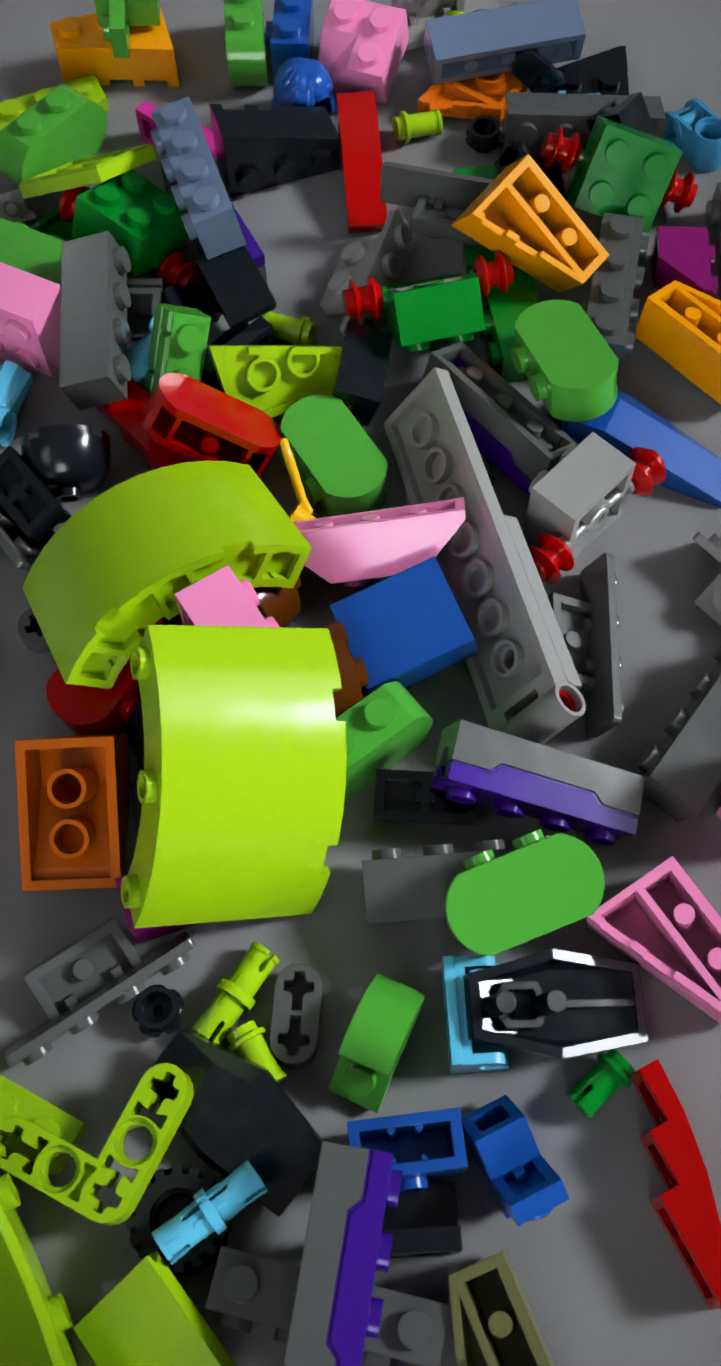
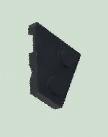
[551,46,629,95]

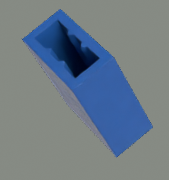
[329,556,479,694]

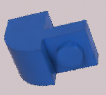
[461,1095,569,1226]

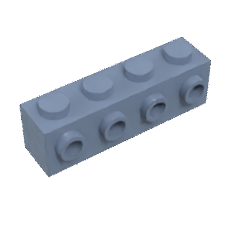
[423,0,586,85]
[150,96,247,260]

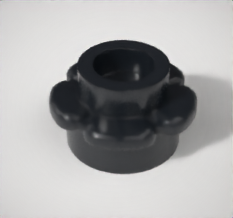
[466,116,503,153]
[132,985,184,1037]

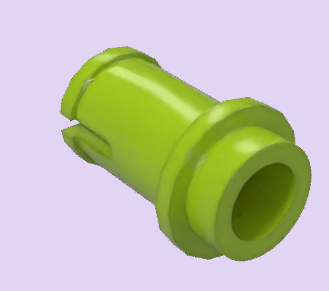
[392,109,443,144]
[263,311,317,345]
[226,1020,287,1083]

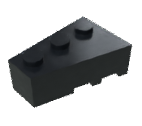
[209,104,341,198]

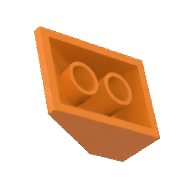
[14,733,130,891]

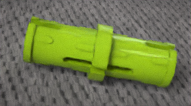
[191,942,280,1046]

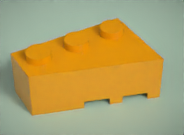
[49,7,180,87]
[451,154,609,293]
[635,280,721,405]

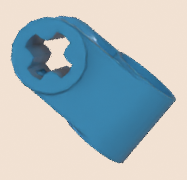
[662,98,721,172]

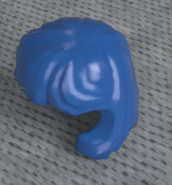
[271,57,337,114]

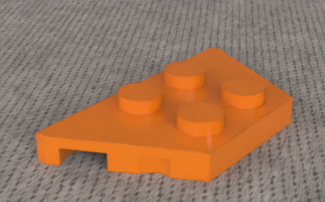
[418,71,530,122]

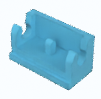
[441,955,509,1075]

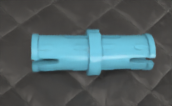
[151,1159,268,1265]

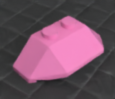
[293,497,466,587]

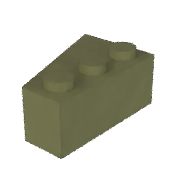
[448,1251,556,1366]

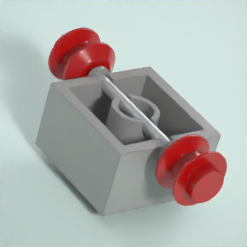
[524,432,666,584]

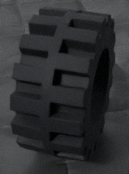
[127,1164,233,1275]

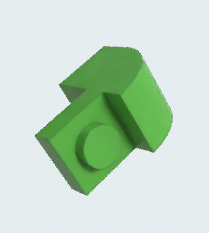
[94,0,160,58]
[328,973,427,1113]

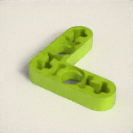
[0,1063,194,1226]

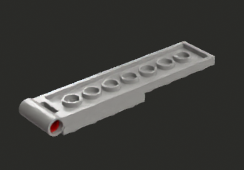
[383,367,586,744]

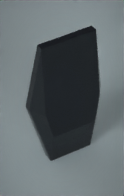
[463,949,648,1059]
[151,1029,323,1217]

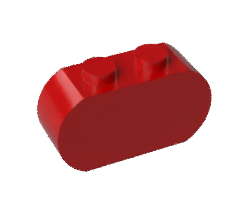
[141,373,282,477]
[46,618,166,735]

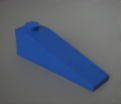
[561,390,721,508]

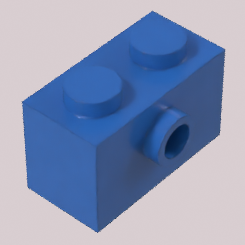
[266,0,315,81]
[347,1108,468,1193]

